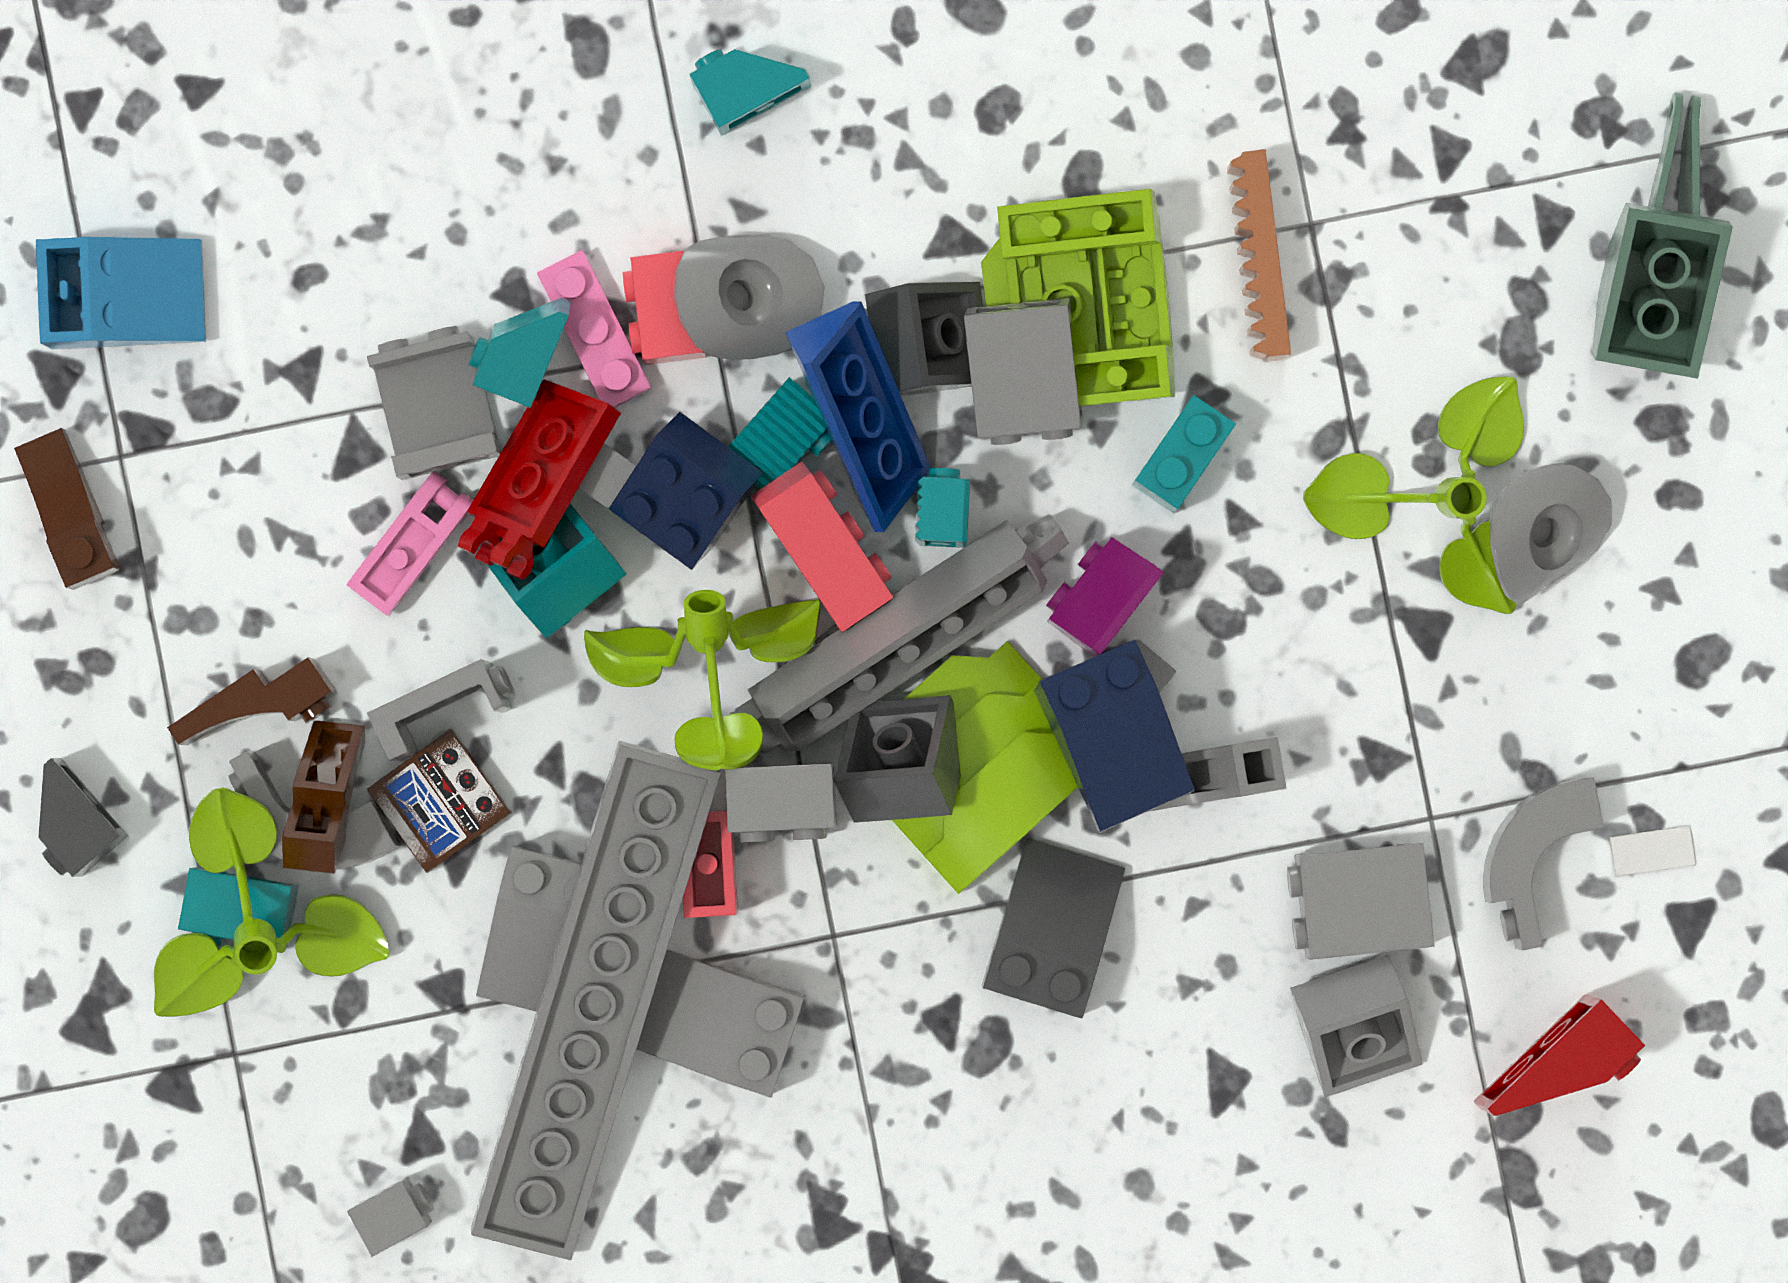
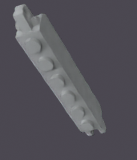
[730,514,1069,760]

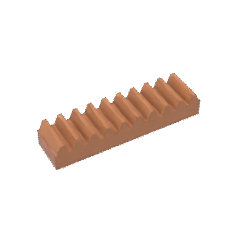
[1227,149,1291,362]

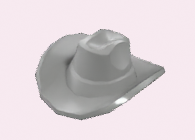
[674,236,825,360]
[1490,464,1612,605]

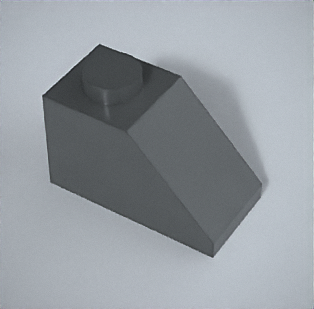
[38,758,129,877]

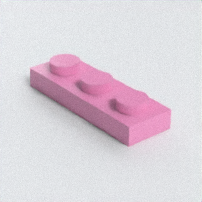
[537,250,652,408]

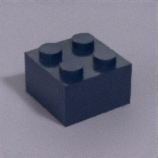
[609,412,763,570]

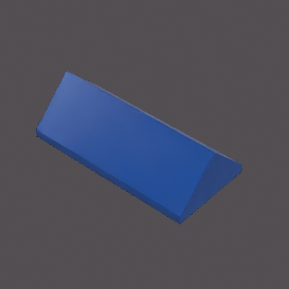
[785,301,931,532]

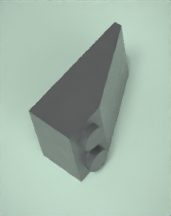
[981,838,1125,1019]

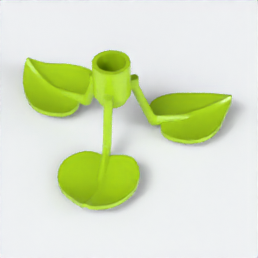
[1303,376,1524,614]
[584,590,820,770]
[154,787,389,1017]

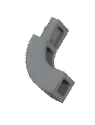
[1148,737,1287,812]
[228,751,401,869]
[1483,777,1604,950]

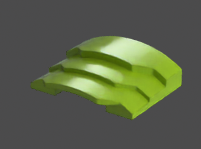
[981,189,1175,407]
[892,641,1078,894]

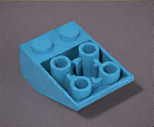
[36,237,206,349]

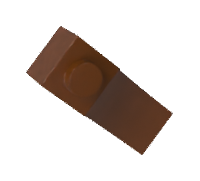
[14,428,121,590]
[167,657,338,745]
[282,720,365,874]

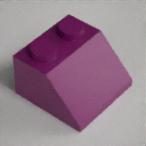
[1046,537,1164,657]

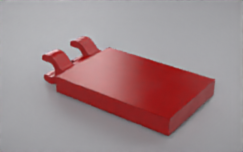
[458,379,621,580]

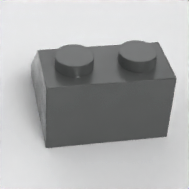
[865,282,983,395]
[834,695,961,823]

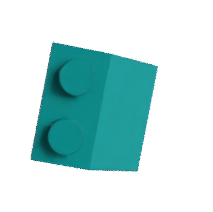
[477,503,627,639]

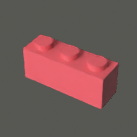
[751,462,893,632]

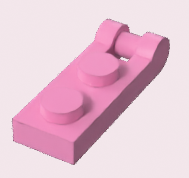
[346,471,473,617]

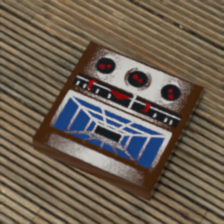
[367,729,512,873]

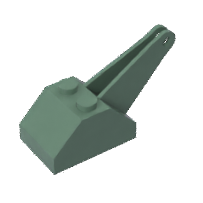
[1592,92,1733,379]

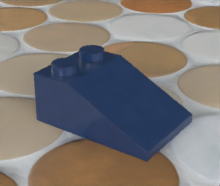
[1034,639,1195,833]

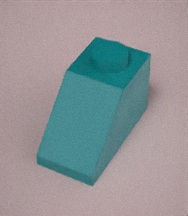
[689,49,811,136]
[468,298,571,408]

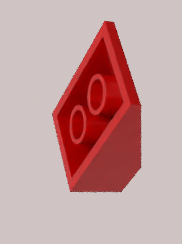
[1474,995,1646,1116]

